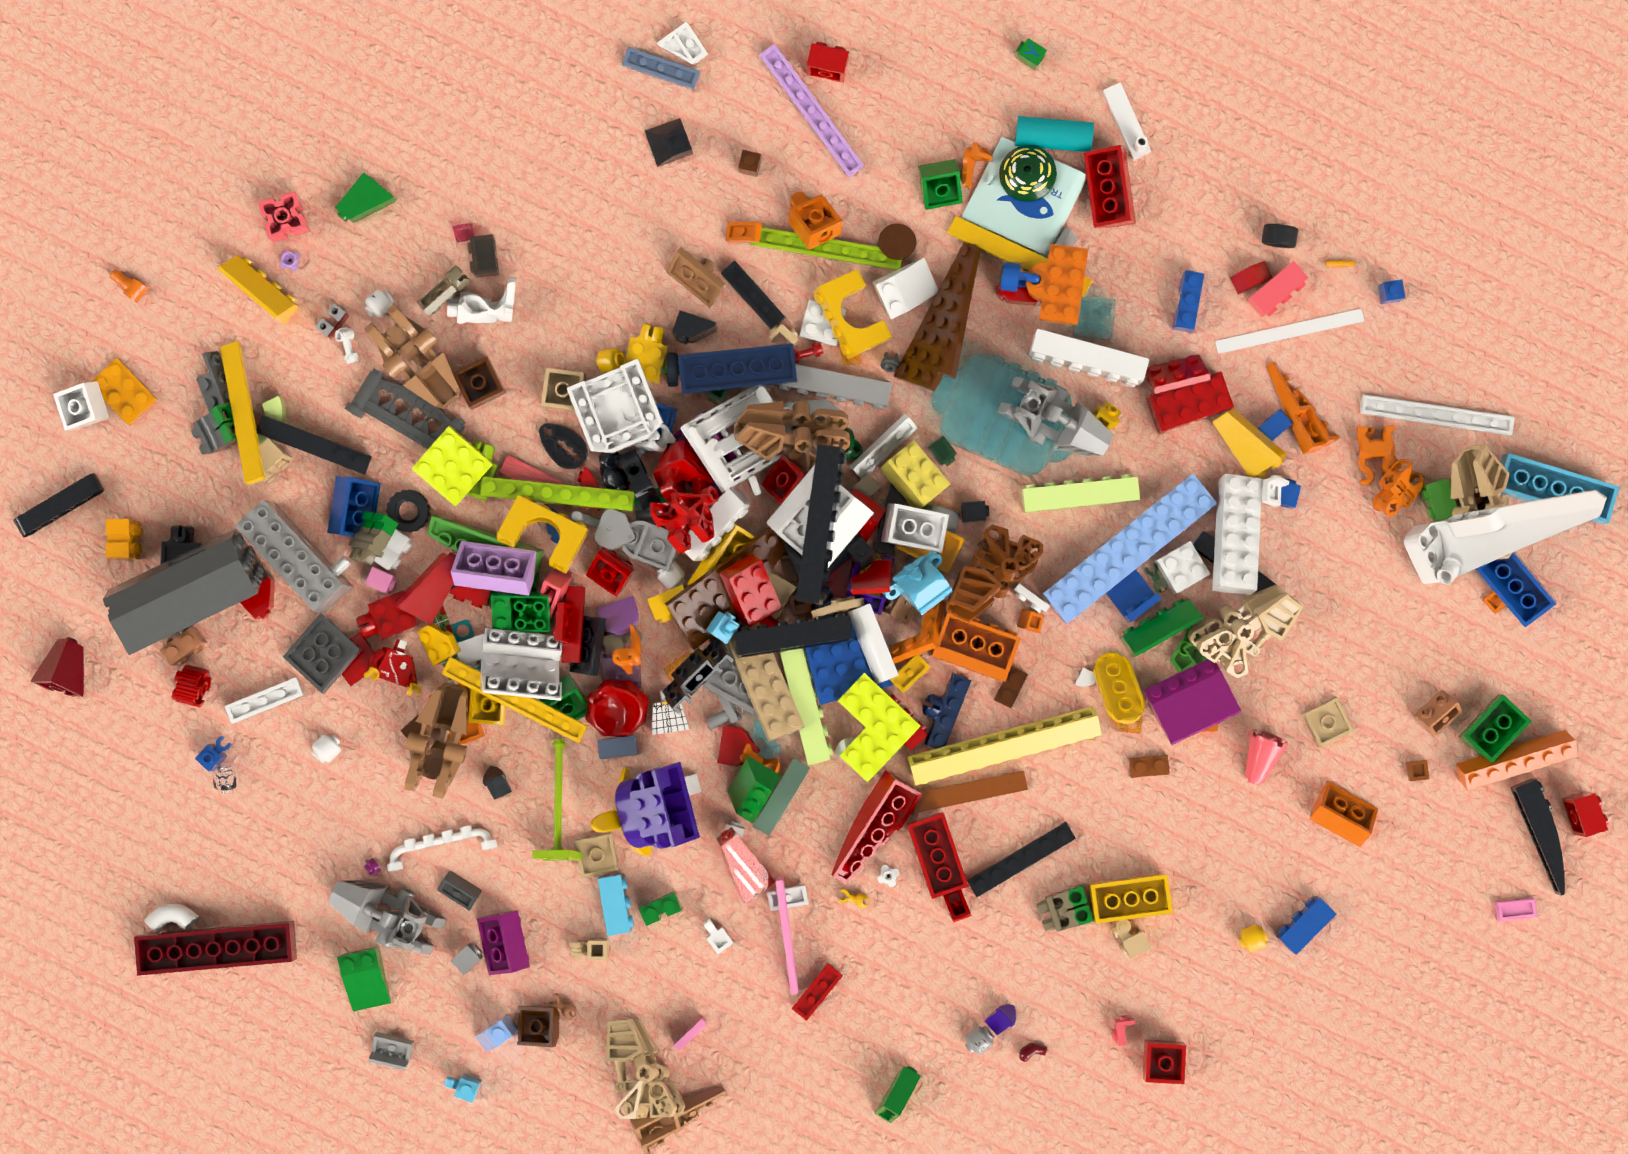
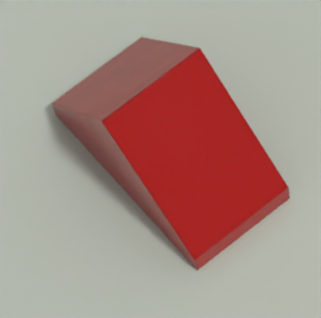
[1230,261,1273,294]
[943,890,972,923]

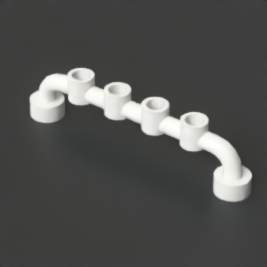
[387,825,497,872]

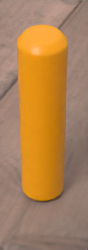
[1326,260,1355,267]

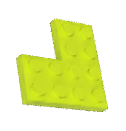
[838,673,920,782]

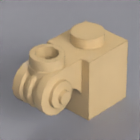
[1111,920,1152,959]
[569,938,609,960]

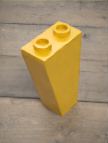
[1213,408,1287,478]

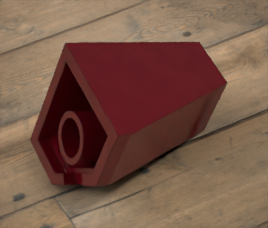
[31,637,84,697]

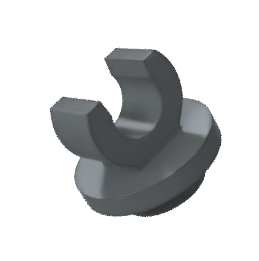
[880,352,900,372]

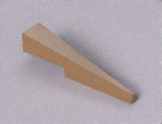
[630,1086,727,1154]

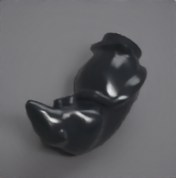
[599,452,631,491]

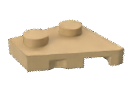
[811,596,865,618]

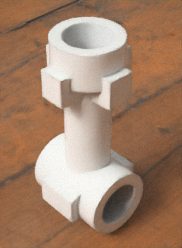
[335,327,358,364]

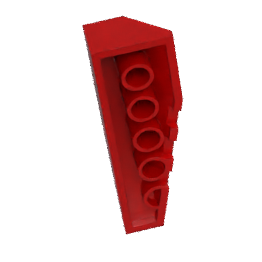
[831,770,923,884]

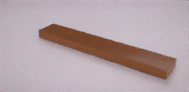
[914,771,1028,813]

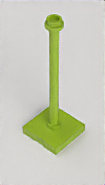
[532,739,582,861]

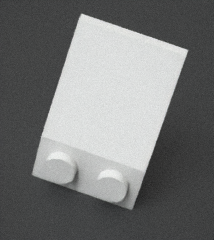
[872,257,938,319]
[881,504,949,553]

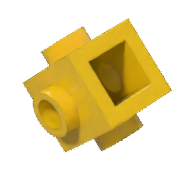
[1092,401,1122,430]

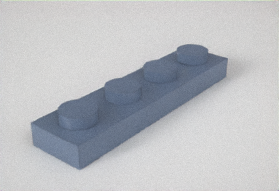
[622,47,700,91]

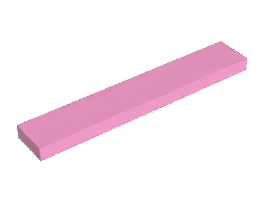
[775,876,799,994]

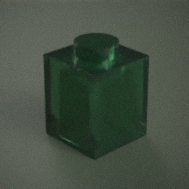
[927,436,957,467]

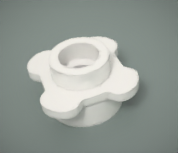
[878,865,899,887]

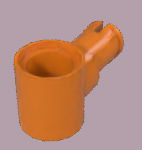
[109,269,148,303]

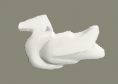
[635,424,676,452]

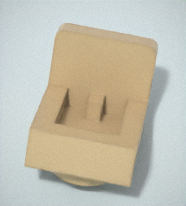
[769,324,799,348]

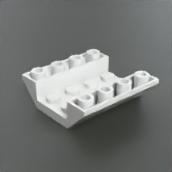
[766,465,874,567]
[480,628,562,701]

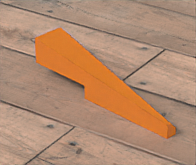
[1266,362,1340,455]

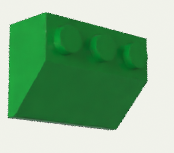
[1458,694,1532,763]
[727,756,781,823]

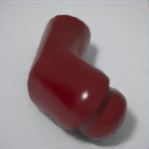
[1019,1043,1047,1062]

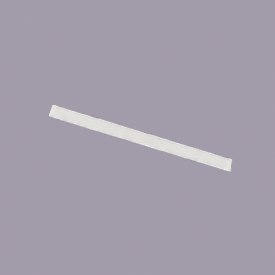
[1215,308,1364,354]

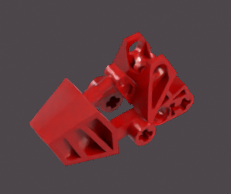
[650,439,719,553]

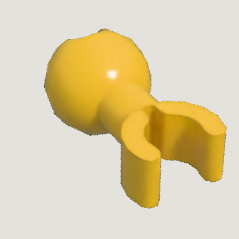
[838,889,869,908]

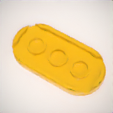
[1093,652,1145,724]

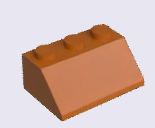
[1309,781,1378,847]

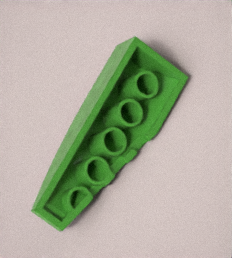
[427,516,544,577]

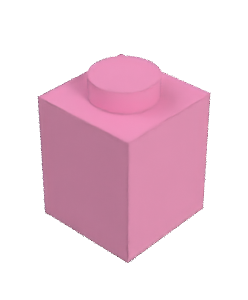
[365,566,397,594]

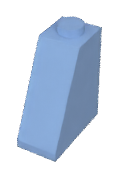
[475,1014,518,1052]

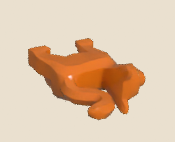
[1357,425,1401,486]

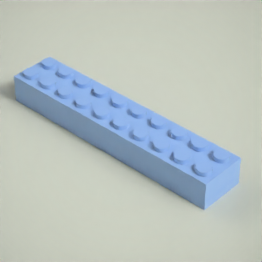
[1041,474,1217,624]

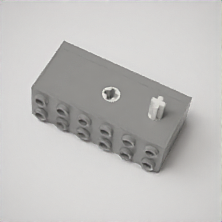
[235,499,353,613]

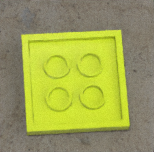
[412,425,494,507]

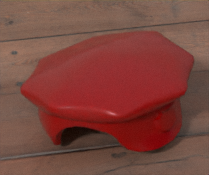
[585,680,649,737]

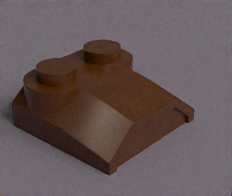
[517,1006,560,1047]

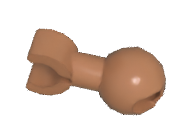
[547,994,577,1019]

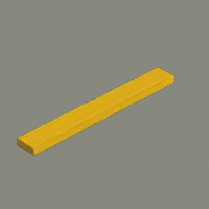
[947,216,1093,298]
[220,341,266,485]
[441,656,588,743]

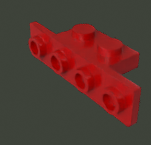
[553,586,586,663]

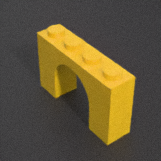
[814,269,892,359]
[497,495,588,574]

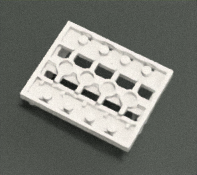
[680,386,793,493]

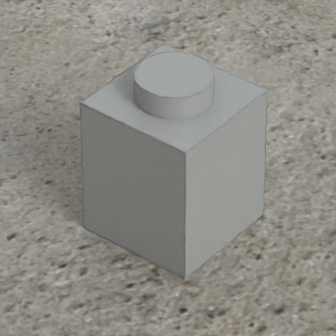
[451,943,483,975]

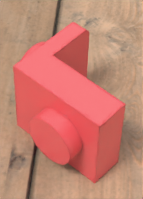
[1112,1015,1136,1046]

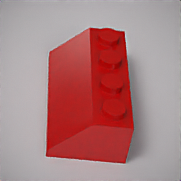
[1083,145,1136,228]

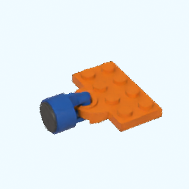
[999,244,1089,325]

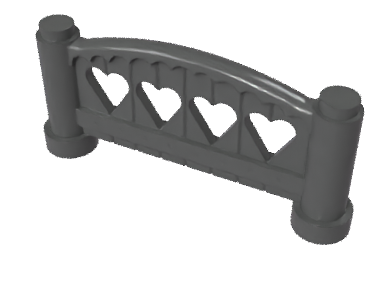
[344,369,465,449]

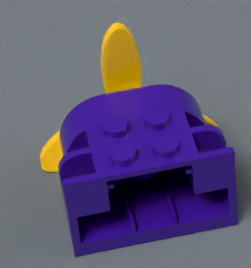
[591,762,700,856]

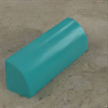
[1015,116,1094,152]

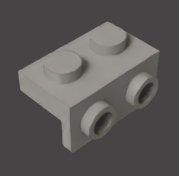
[368,1032,414,1070]

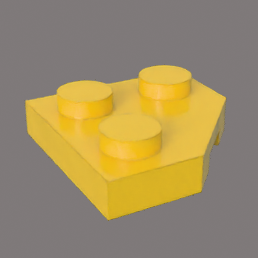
[417,623,461,666]

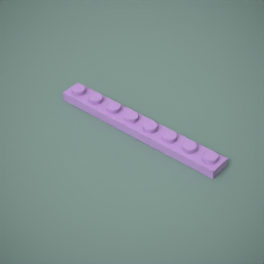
[759,44,864,178]

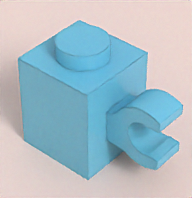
[706,611,739,644]
[444,1074,482,1103]

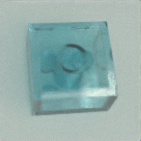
[1072,296,1116,340]

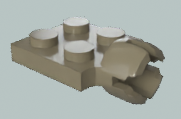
[417,266,470,316]

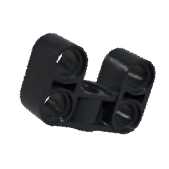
[618,448,661,510]

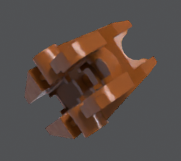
[946,524,1043,623]

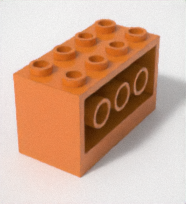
[930,612,1021,682]

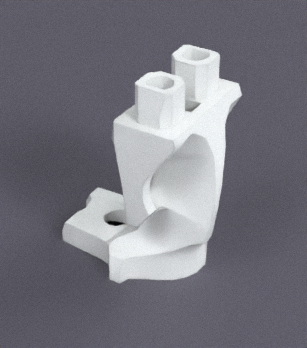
[447,277,516,324]

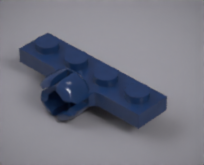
[922,673,972,749]

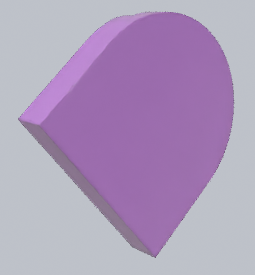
[597,596,639,635]

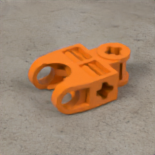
[1372,459,1424,517]

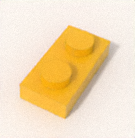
[890,654,931,693]

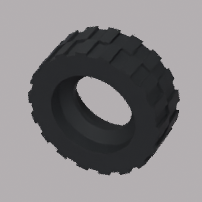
[386,489,431,532]

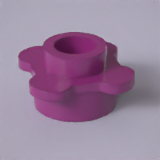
[364,858,381,877]

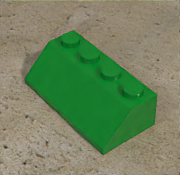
[1120,598,1204,657]

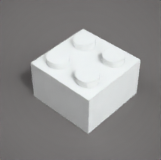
[53,381,109,431]
[1154,541,1210,594]

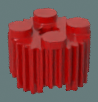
[171,664,212,708]

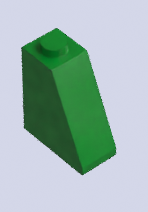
[335,173,397,223]
[874,1066,921,1123]

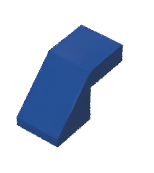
[1257,409,1293,441]

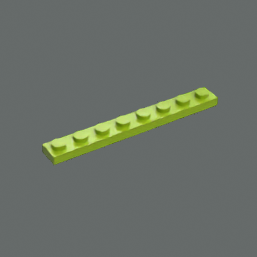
[750,227,902,271]
[480,477,635,512]

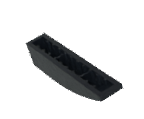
[256,415,372,475]
[1510,779,1565,896]

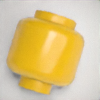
[596,348,625,373]
[1238,924,1268,953]

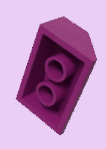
[477,910,530,975]

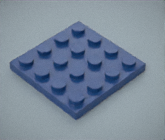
[804,611,893,705]

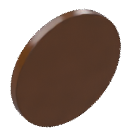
[878,224,917,260]

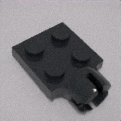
[161,525,202,564]

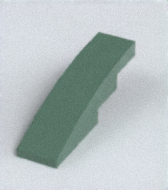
[753,758,810,836]

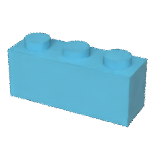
[598,873,634,936]

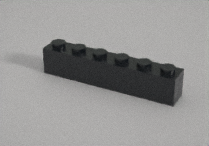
[734,613,853,658]

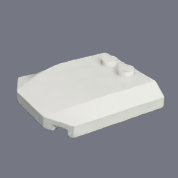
[567,359,663,453]

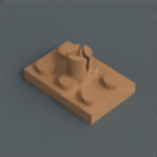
[666,247,725,308]

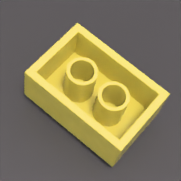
[880,440,950,509]

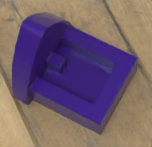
[984,1004,1016,1035]

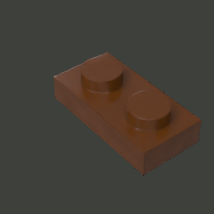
[994,666,1028,708]

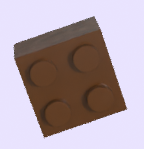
[453,356,506,410]

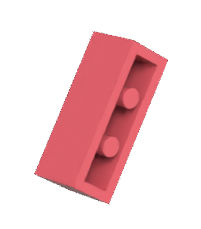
[1247,260,1309,317]

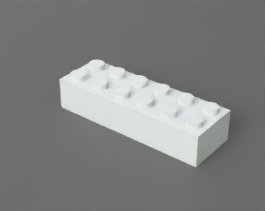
[1028,329,1149,388]
[1212,474,1262,595]

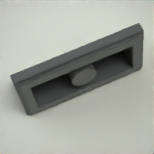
[437,871,482,911]

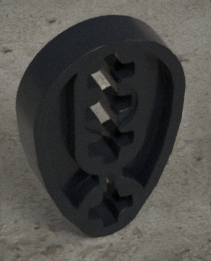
[539,423,588,470]

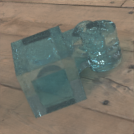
[754,719,781,759]

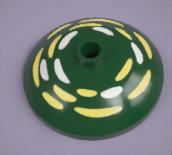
[999,145,1057,202]

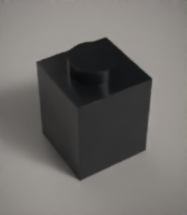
[961,501,989,523]

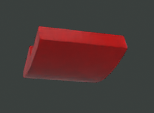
[342,632,375,687]

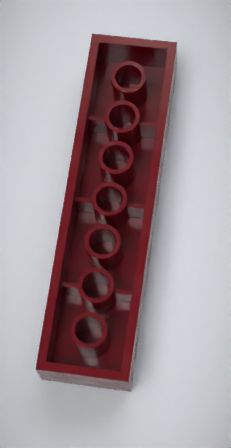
[134,921,297,976]

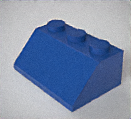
[327,476,381,537]

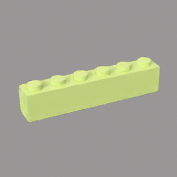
[1021,474,1140,513]
[780,648,833,765]

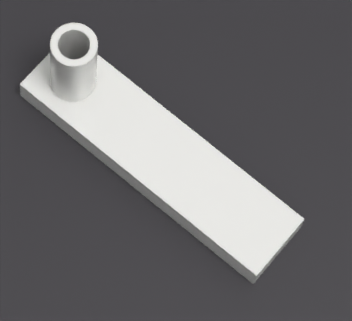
[1102,82,1151,160]

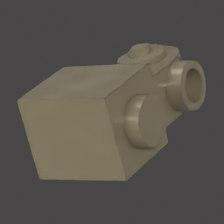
[851,474,885,507]
[603,625,642,659]

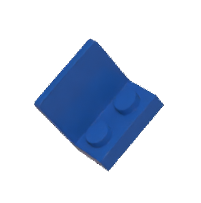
[1106,570,1161,623]

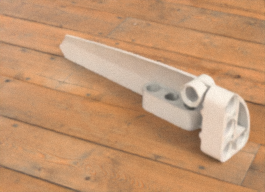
[1404,490,1607,584]

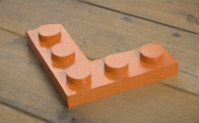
[889,600,945,664]

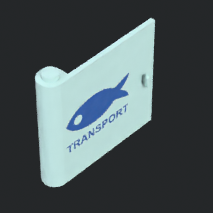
[961,137,1087,258]

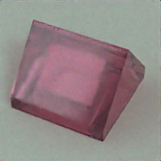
[452,223,475,242]

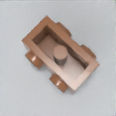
[160,627,207,666]
[1414,690,1463,737]

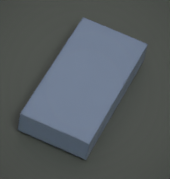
[597,735,638,759]

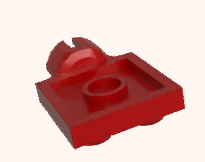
[356,590,418,640]

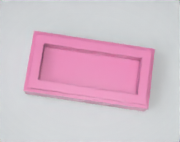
[1495,897,1537,921]
[673,1016,707,1050]

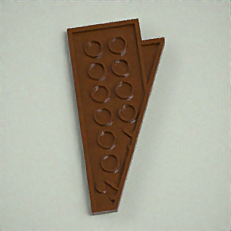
[894,242,981,392]
[665,526,789,650]

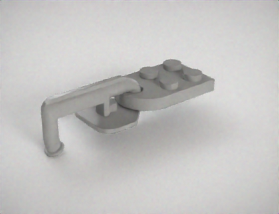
[571,509,677,572]

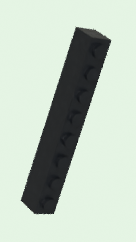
[796,444,846,605]

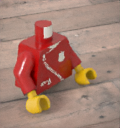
[364,639,421,697]

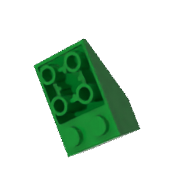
[491,591,551,632]

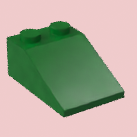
[337,946,391,1012]

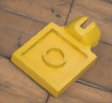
[625,323,669,383]

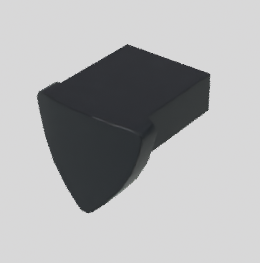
[483,766,512,800]

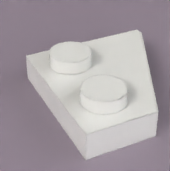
[657,22,708,65]

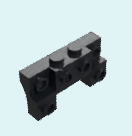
[662,638,734,714]

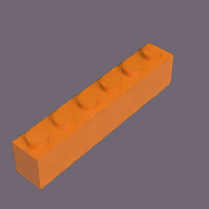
[1456,730,1578,791]

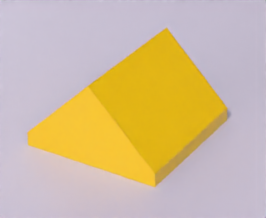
[468,689,506,725]

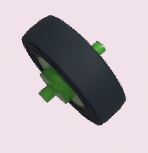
[661,352,680,387]

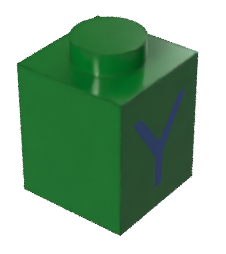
[1016,38,1047,70]

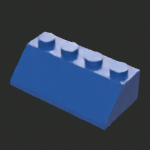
[1476,552,1556,627]

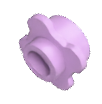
[279,250,301,271]

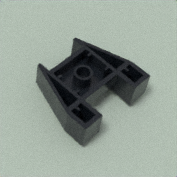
[784,535,877,608]

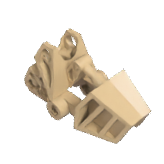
[1451,445,1512,559]
[1188,585,1304,678]
[606,1019,685,1119]

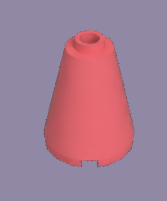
[1245,729,1288,785]

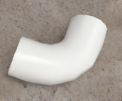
[144,903,199,933]

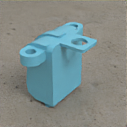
[883,551,953,615]

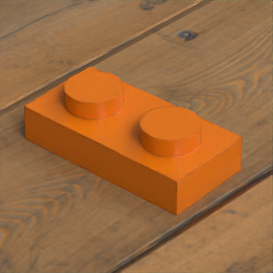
[725,222,762,243]

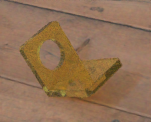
[1116,716,1142,734]

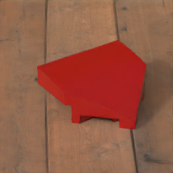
[717,725,761,767]

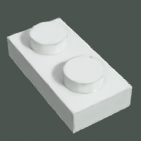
[1013,584,1050,613]
[767,884,808,911]

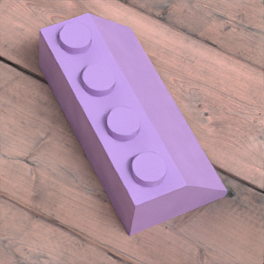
[451,541,536,596]

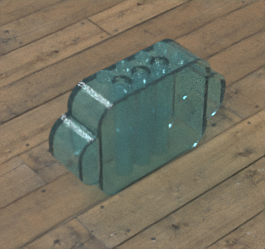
[931,354,1072,476]

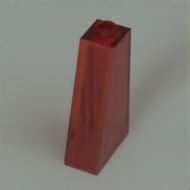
[717,827,775,906]

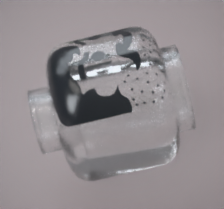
[213,764,239,794]

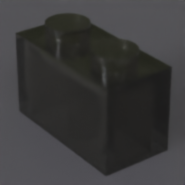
[467,234,499,278]

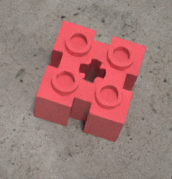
[258,191,310,243]

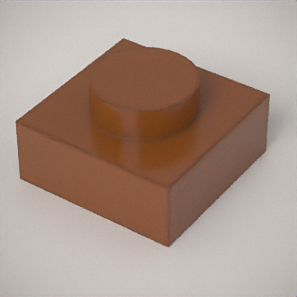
[1406,760,1429,781]

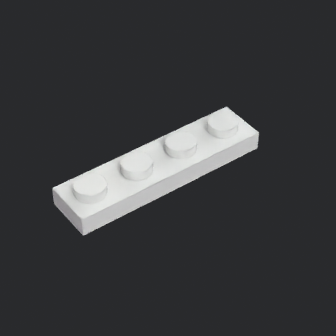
[850,414,917,479]
[224,677,304,724]

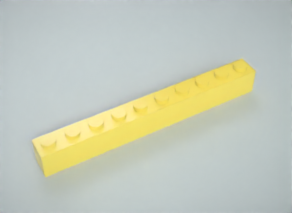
[907,706,1101,785]

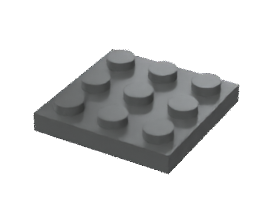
[283,613,362,694]

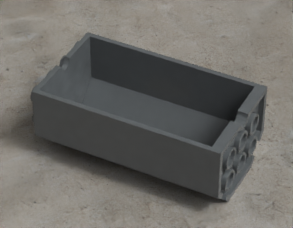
[103,529,265,655]

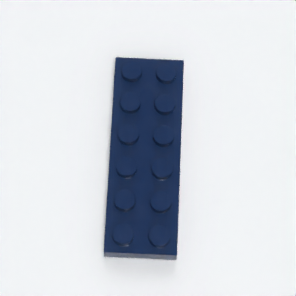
[678,343,797,394]

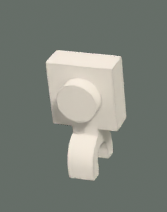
[703,918,733,954]

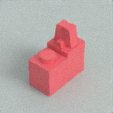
[540,569,572,618]

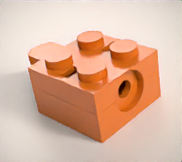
[788,192,843,250]

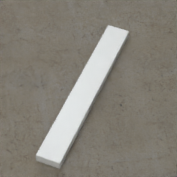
[1359,394,1515,436]

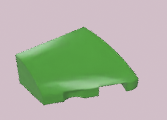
[1170,625,1208,673]

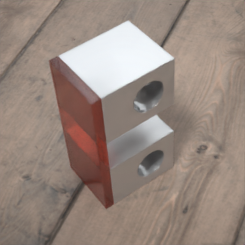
[315,304,350,339]

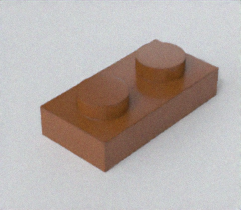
[1129,755,1170,778]

